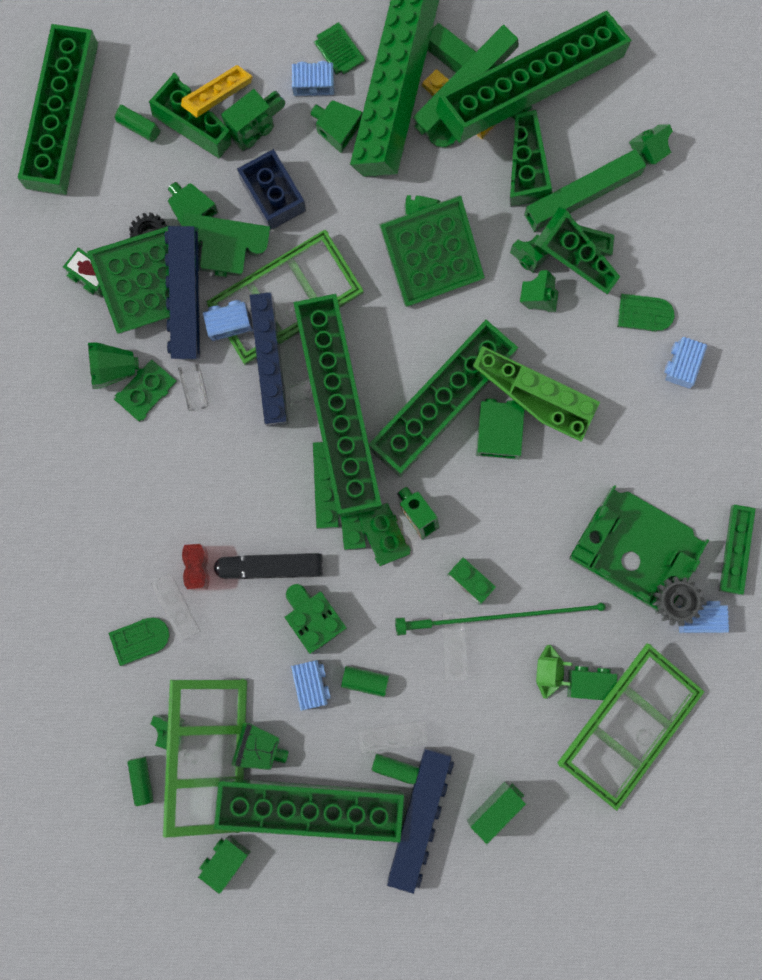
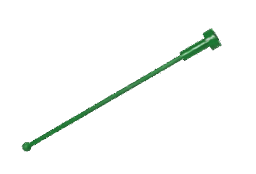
[395,602,606,636]

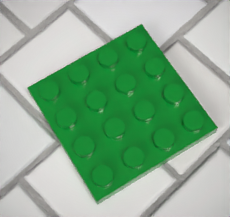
[379,195,485,307]
[87,226,170,335]

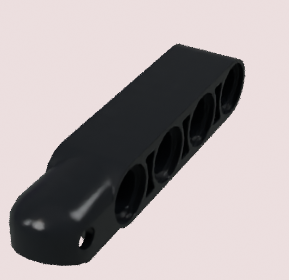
[214,553,323,579]

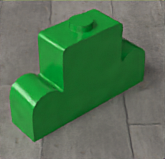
[183,213,270,278]

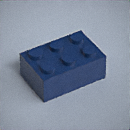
[237,149,306,231]

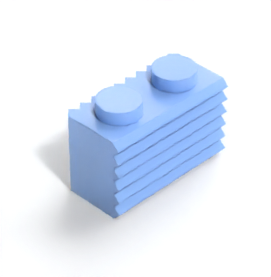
[292,61,334,96]
[203,300,253,341]
[664,337,707,389]
[678,601,729,633]
[291,660,331,711]

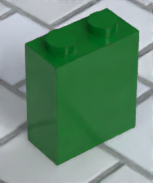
[476,399,524,460]
[467,781,526,844]

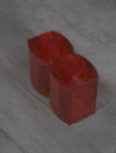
[182,544,210,591]

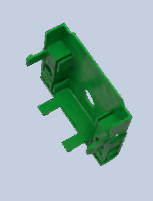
[569,485,709,611]

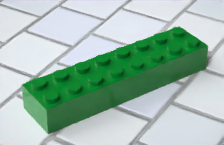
[17,24,98,195]
[369,319,518,478]
[214,777,404,843]

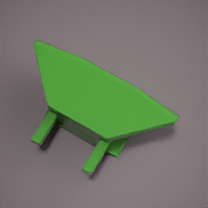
[536,645,572,699]

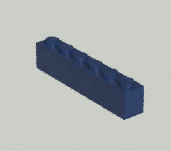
[165,226,200,359]
[249,292,289,426]
[387,747,454,894]

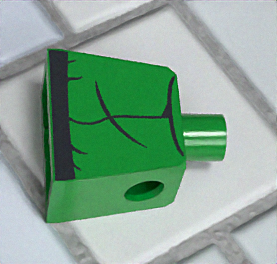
[231,723,288,770]

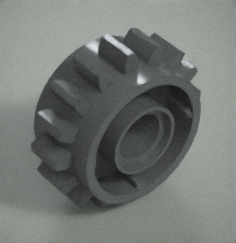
[652,577,704,627]

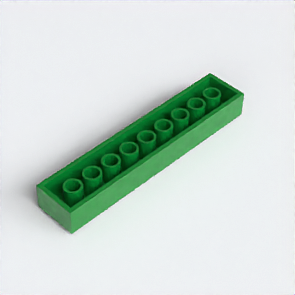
[350,0,439,177]
[435,10,632,144]
[293,294,382,518]

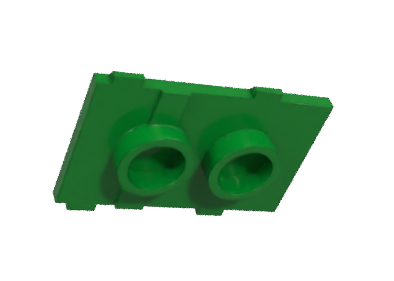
[114,359,177,422]
[357,503,411,566]

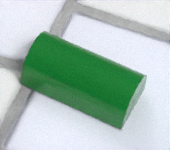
[115,105,161,142]
[341,666,389,697]
[371,753,419,785]
[127,756,154,807]

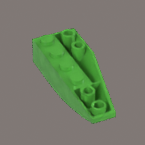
[473,346,600,442]

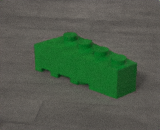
[149,72,231,159]
[510,110,552,207]
[534,207,620,295]

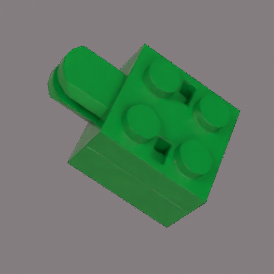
[221,89,286,152]
[284,584,347,654]

